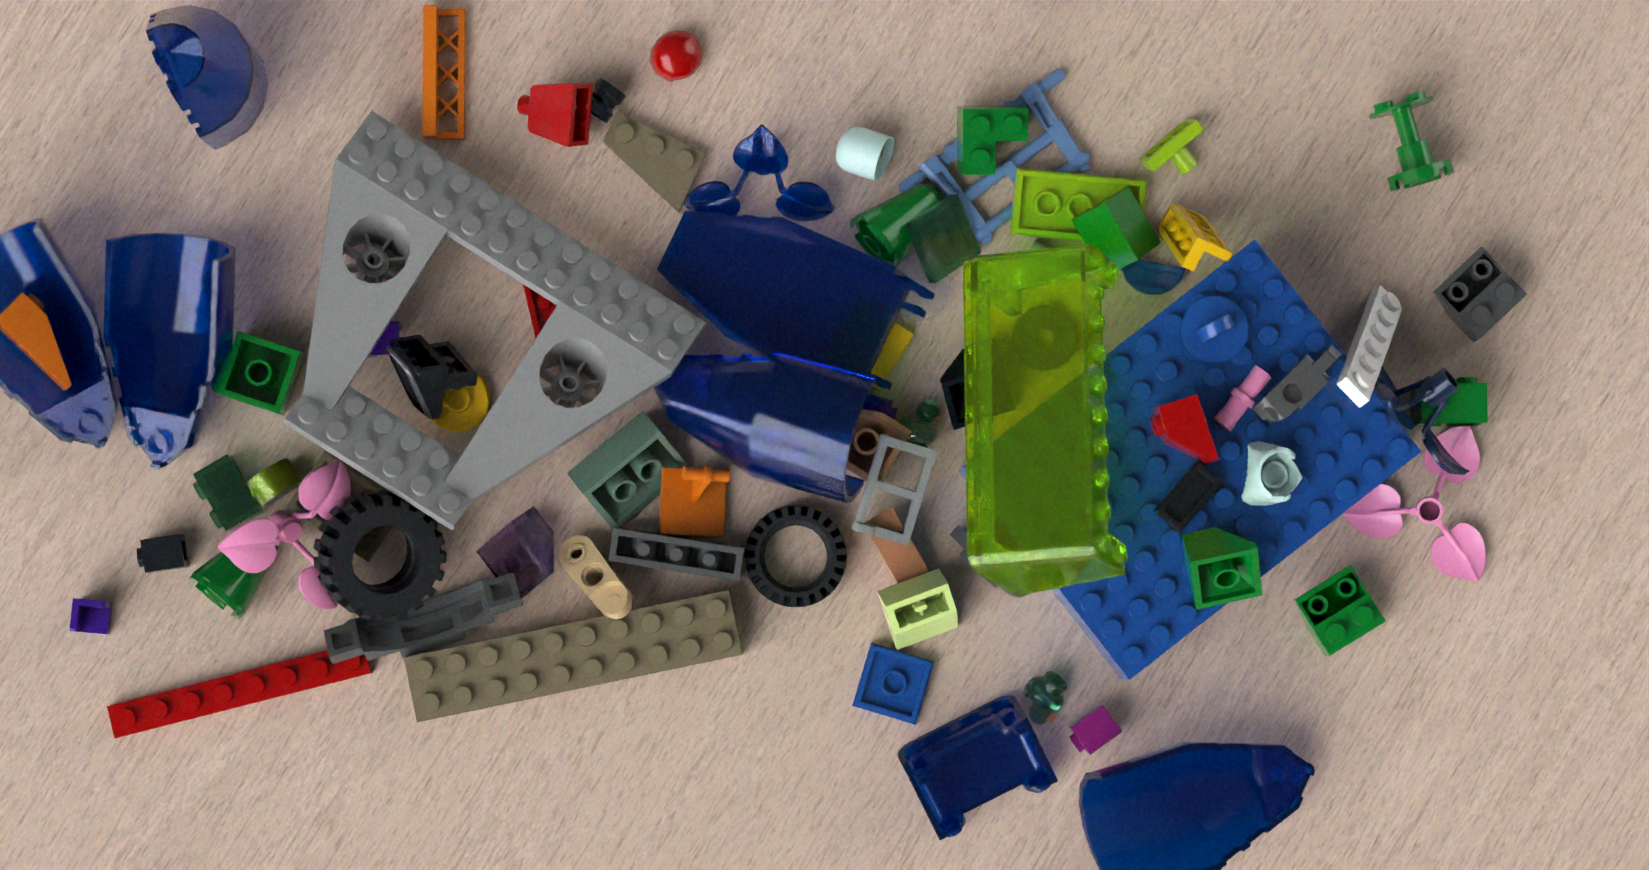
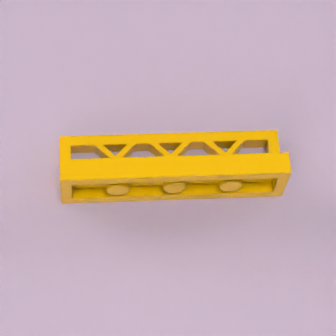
[1157,201,1232,272]

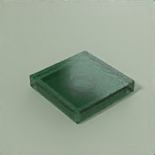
[905,194,982,283]

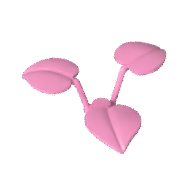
[1343,426,1486,582]
[218,459,351,609]

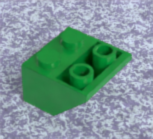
[1294,565,1386,656]

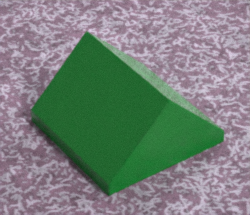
[1071,186,1161,276]

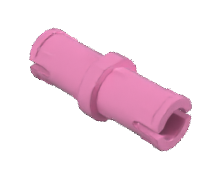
[1214,365,1272,432]

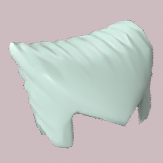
[1241,441,1302,506]

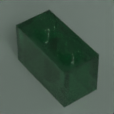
[193,454,264,532]

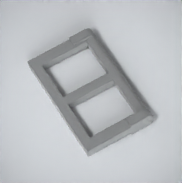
[851,434,937,546]

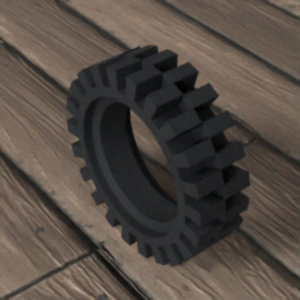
[745,505,847,607]

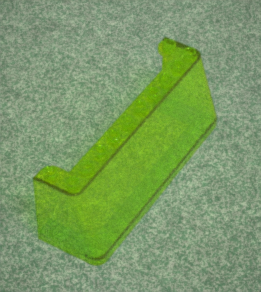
[963,244,1128,596]

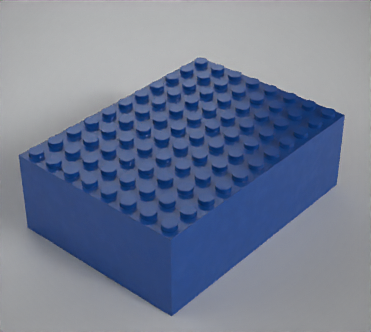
[959,240,1422,680]

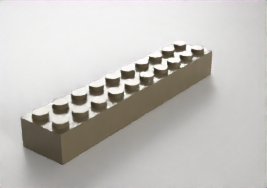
[404,590,743,722]

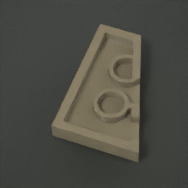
[603,112,706,213]

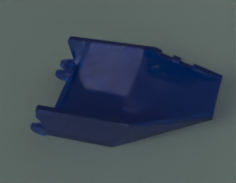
[657,211,935,407]

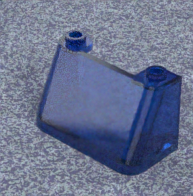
[897,695,1058,840]

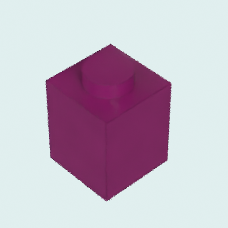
[1069,704,1122,755]

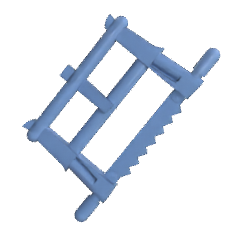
[899,69,1092,246]

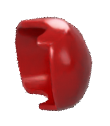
[650,30,702,82]

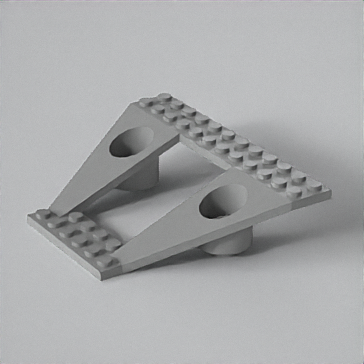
[284,111,706,531]

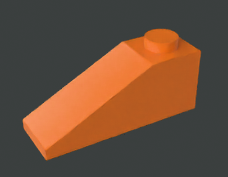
[0,292,72,391]

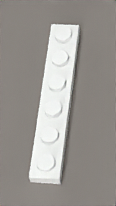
[1337,285,1403,408]

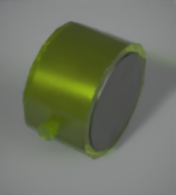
[246,458,302,508]

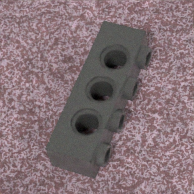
[608,526,745,581]

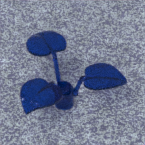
[684,124,835,222]

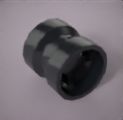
[591,78,626,123]

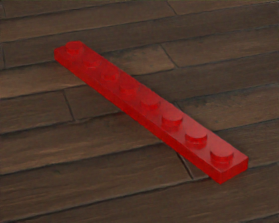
[107,650,372,738]

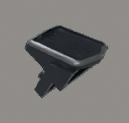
[386,334,477,420]

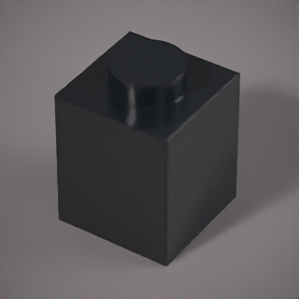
[137,534,189,573]

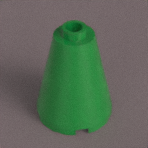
[850,184,941,271]
[189,546,278,620]

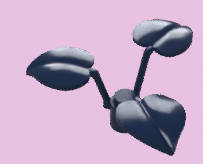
[1375,366,1469,475]

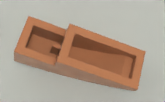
[865,507,930,583]

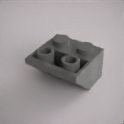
[1433,246,1527,342]

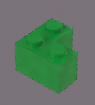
[957,105,1028,175]

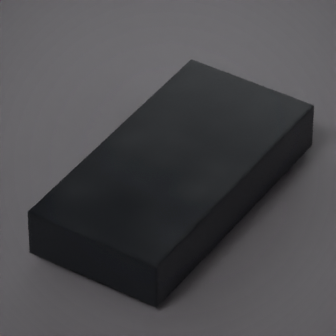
[1153,460,1223,533]

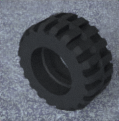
[313,490,447,621]

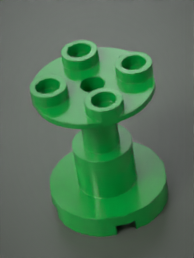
[1369,91,1455,191]

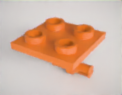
[659,464,730,537]

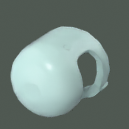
[835,126,895,182]

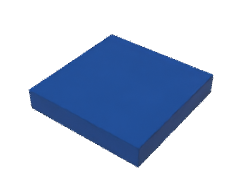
[852,643,934,725]

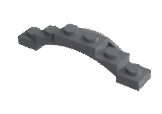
[323,572,523,664]

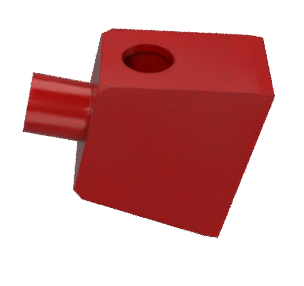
[517,82,593,147]

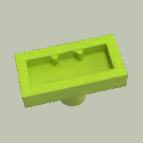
[1138,118,1204,175]

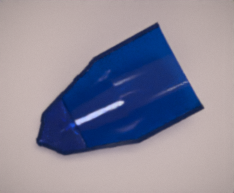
[146,5,268,150]
[0,218,119,449]
[103,233,236,469]
[654,353,875,503]
[1079,742,1315,870]

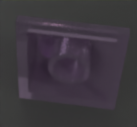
[476,506,554,599]

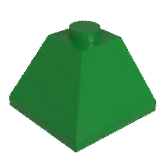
[1182,527,1263,610]

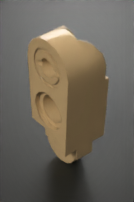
[558,535,633,619]

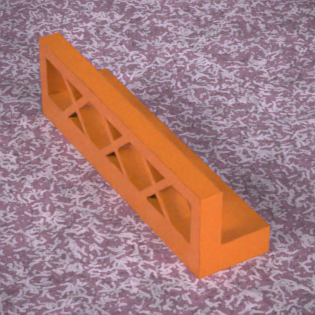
[422,5,466,140]

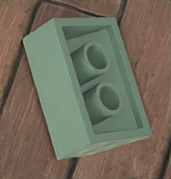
[567,411,689,529]

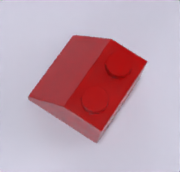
[1149,394,1219,464]

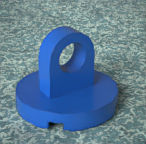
[1180,296,1249,364]

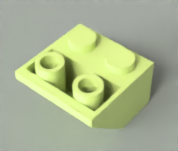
[877,568,958,650]

